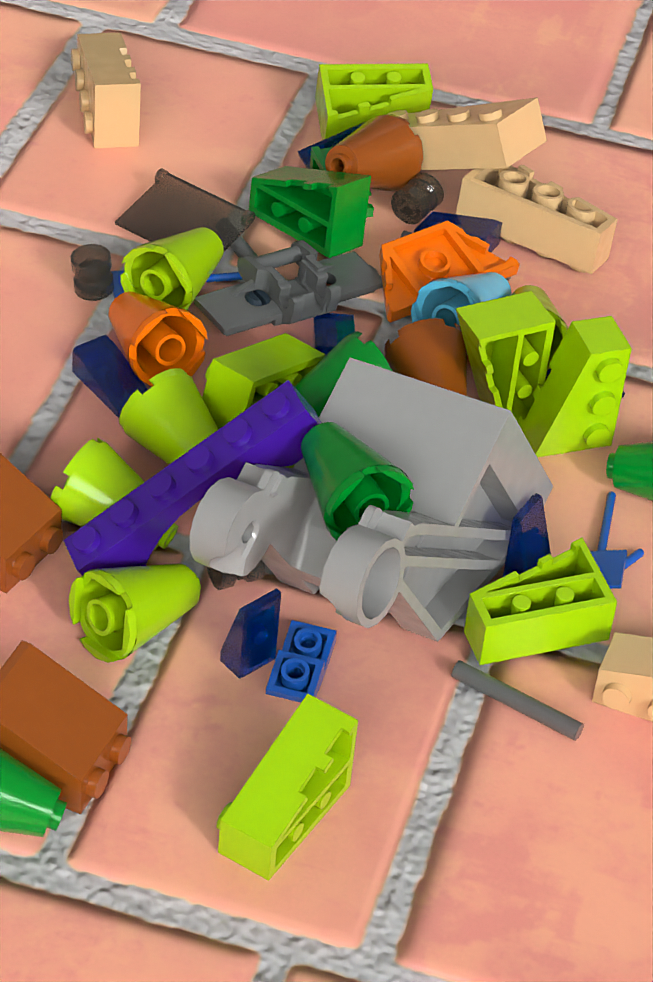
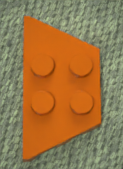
[379,220,520,323]

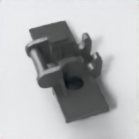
[194,240,383,336]

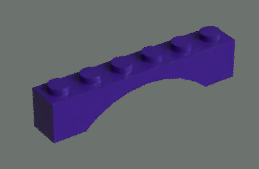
[63,380,322,576]

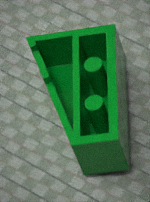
[248,166,371,258]

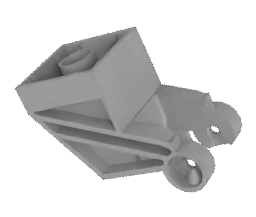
[189,357,553,642]

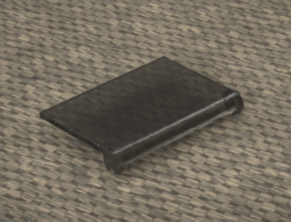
[115,168,255,252]

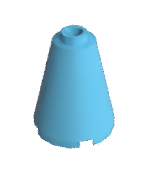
[411,272,512,355]

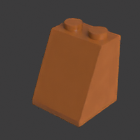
[0,453,63,594]
[0,640,132,814]

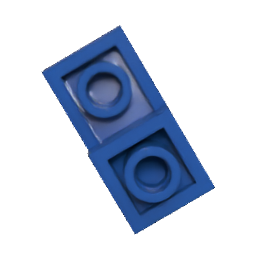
[266,620,337,703]

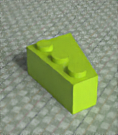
[315,63,433,148]
[456,291,556,421]
[517,316,632,458]
[202,333,325,429]
[464,537,617,665]
[217,693,358,881]

